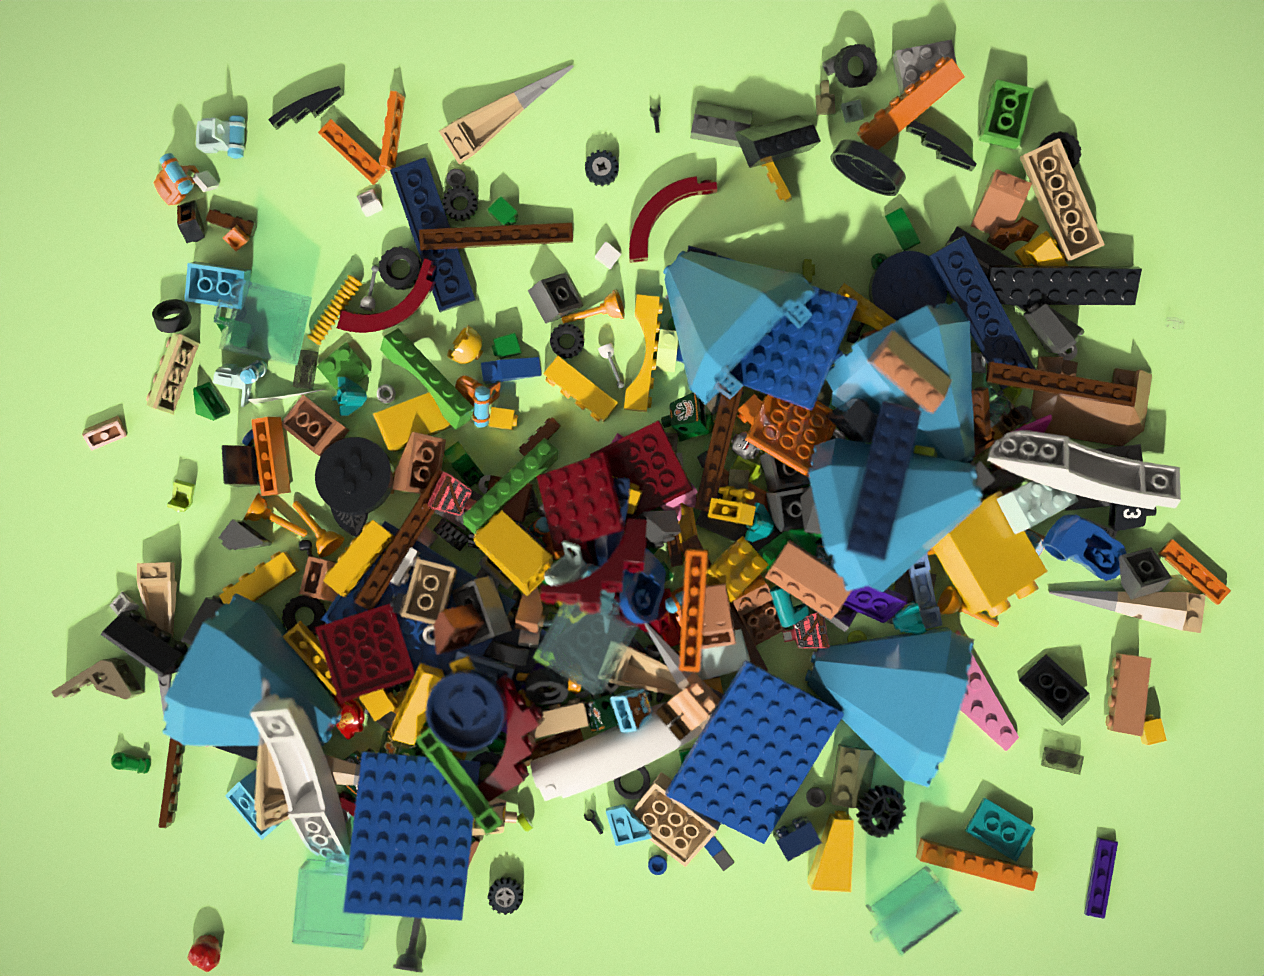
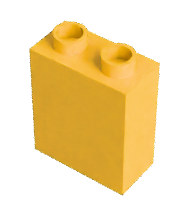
[933,491,1048,618]

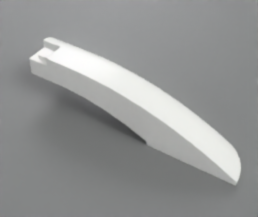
[988,431,1181,509]
[250,695,350,865]
[531,701,702,801]

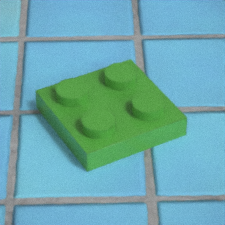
[317,342,371,391]

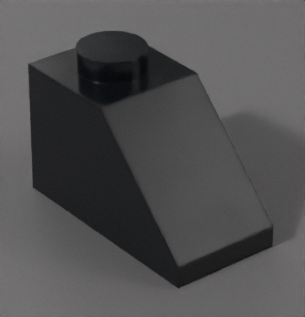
[177,200,205,243]

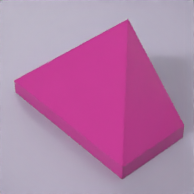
[1011,415,1052,433]

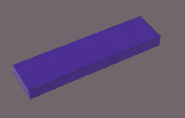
[1084,837,1118,919]

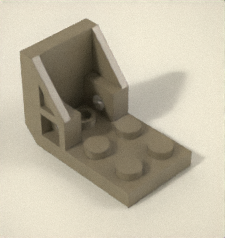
[51,658,145,700]

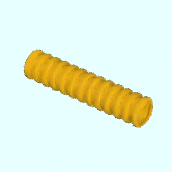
[307,275,362,345]

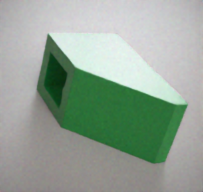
[444,441,485,487]

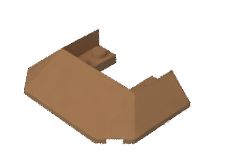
[1031,356,1152,446]

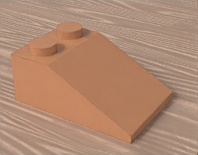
[970,169,1032,234]
[282,395,350,457]
[393,432,446,495]

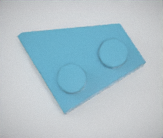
[605,804,652,846]

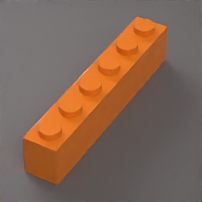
[857,57,965,150]
[679,548,709,672]
[916,838,1039,892]

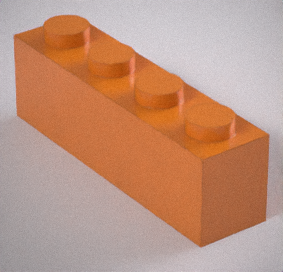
[251,417,291,496]

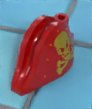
[332,693,365,740]

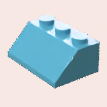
[185,261,251,309]
[225,769,283,840]

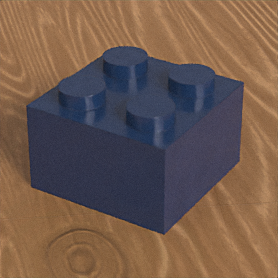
[773,816,822,862]

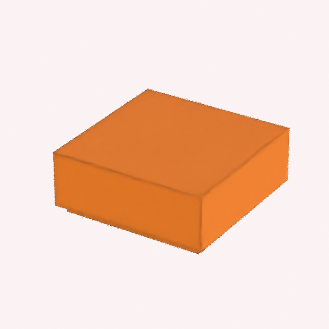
[223,225,250,252]

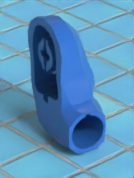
[1042,515,1127,581]
[620,548,666,624]

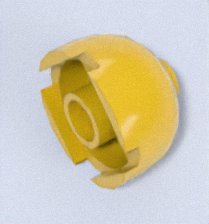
[447,325,483,364]

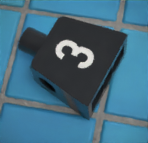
[1108,502,1157,531]

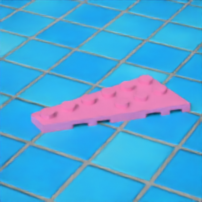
[955,630,1019,752]

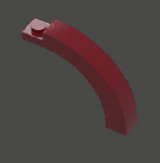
[629,176,717,263]
[336,258,436,333]

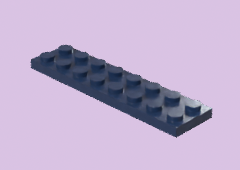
[390,157,476,313]
[929,236,1036,390]
[845,401,922,561]

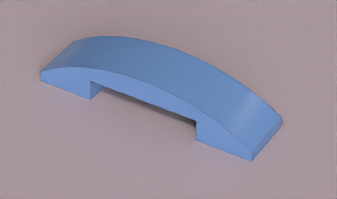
[908,553,943,629]

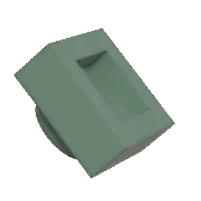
[841,99,865,124]

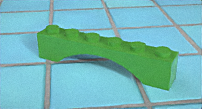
[380,328,474,430]
[463,438,558,534]
[415,728,503,835]

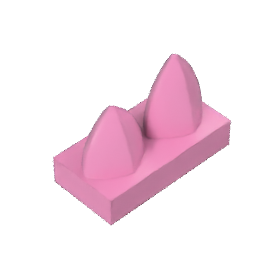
[660,482,698,521]

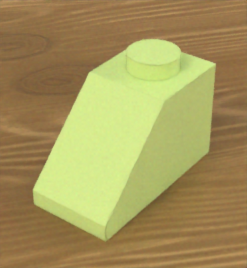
[656,329,678,372]

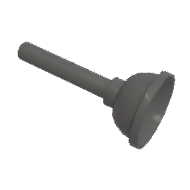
[392,918,424,973]

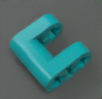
[769,585,810,627]

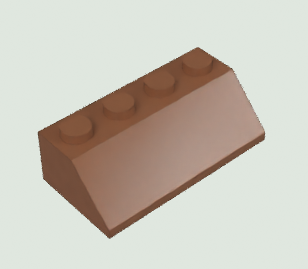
[867,330,952,414]
[765,540,852,620]
[1105,653,1152,737]

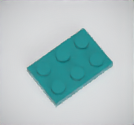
[964,797,1036,862]

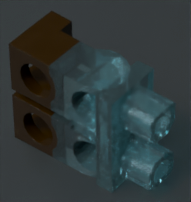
[987,385,1025,441]

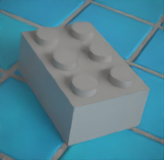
[892,39,957,94]

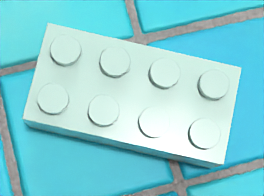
[997,480,1078,534]

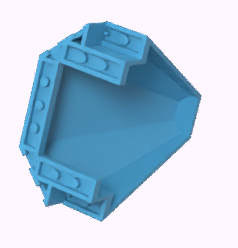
[663,251,817,404]
[826,302,975,464]
[808,438,983,592]
[163,593,342,747]
[805,627,975,787]

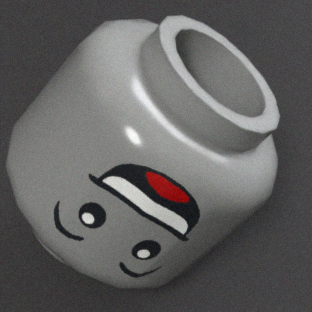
[731,431,760,460]

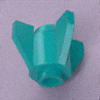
[332,377,367,416]
[745,502,775,542]
[892,601,926,634]

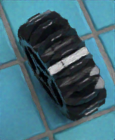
[855,785,907,838]

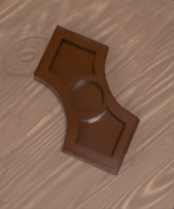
[986,216,1039,250]

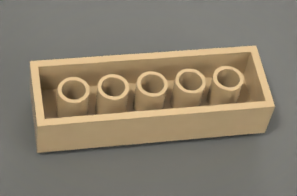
[1019,138,1105,261]

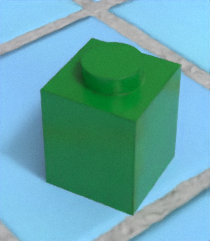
[487,196,518,226]
[491,333,522,360]

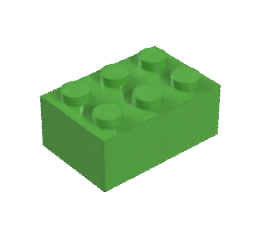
[978,79,1034,149]

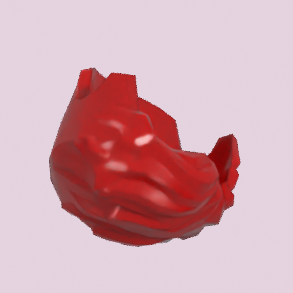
[187,934,221,972]

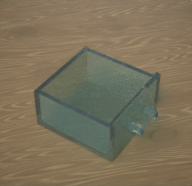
[214,278,312,366]
[533,593,639,694]
[292,853,371,950]
[865,866,963,956]

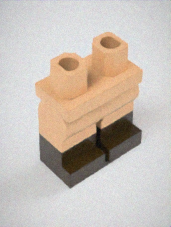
[655,682,716,742]

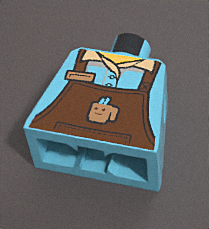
[610,688,652,732]

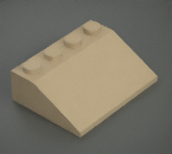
[146,333,200,415]
[631,772,721,867]

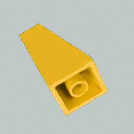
[373,392,452,452]
[474,511,553,596]
[807,810,854,892]

